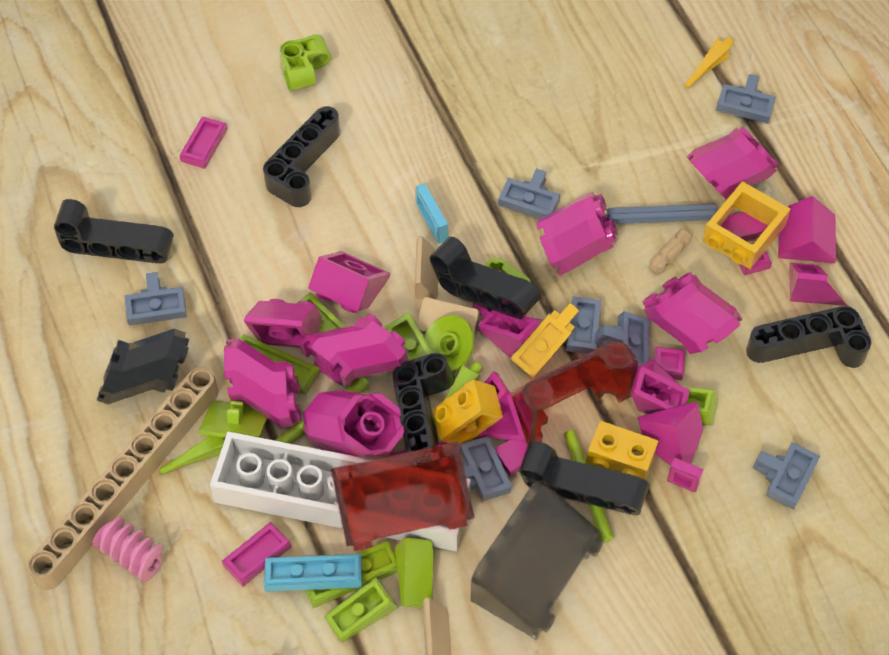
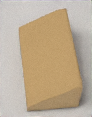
[415,236,438,300]
[417,297,479,335]
[423,598,451,655]

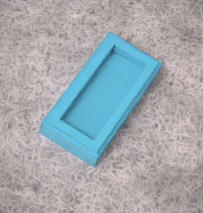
[415,183,448,244]

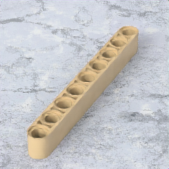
[28,366,218,590]

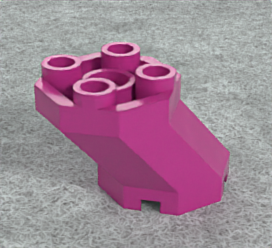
[687,126,779,200]
[536,192,618,275]
[642,272,742,354]
[299,314,408,387]
[224,338,301,427]
[302,390,404,458]

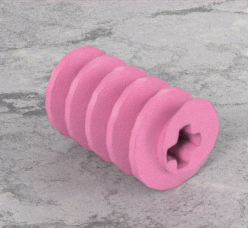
[92,516,163,582]

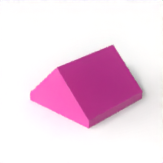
[778,196,836,263]

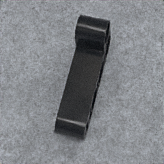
[263,106,340,207]
[54,199,174,263]
[429,236,541,319]
[746,306,872,368]
[392,353,455,472]
[519,441,649,515]

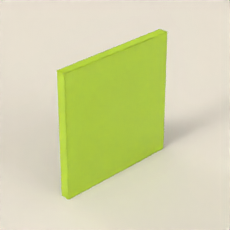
[198,401,268,438]

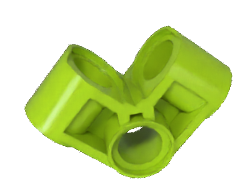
[280,34,332,91]

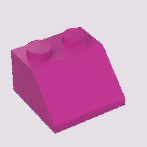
[308,251,391,313]
[244,299,322,348]

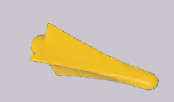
[685,37,734,88]

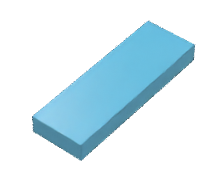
[264,554,362,592]

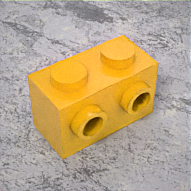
[432,379,503,446]
[586,421,658,480]

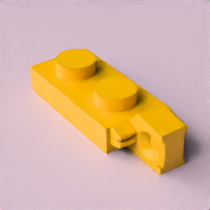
[511,303,579,378]

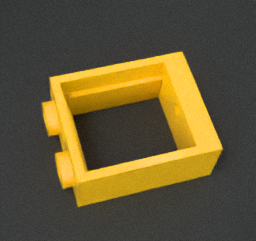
[702,181,791,270]

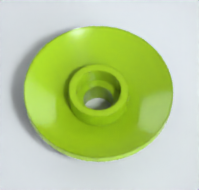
[424,315,475,372]

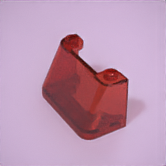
[510,342,639,445]
[329,441,475,551]

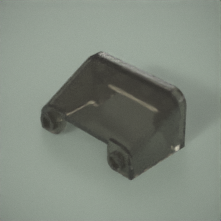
[470,481,604,640]

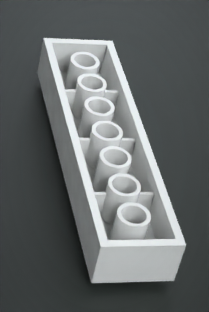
[210,432,471,552]

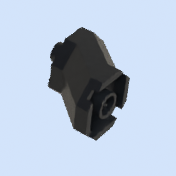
[96,329,189,404]

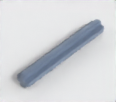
[606,204,717,224]

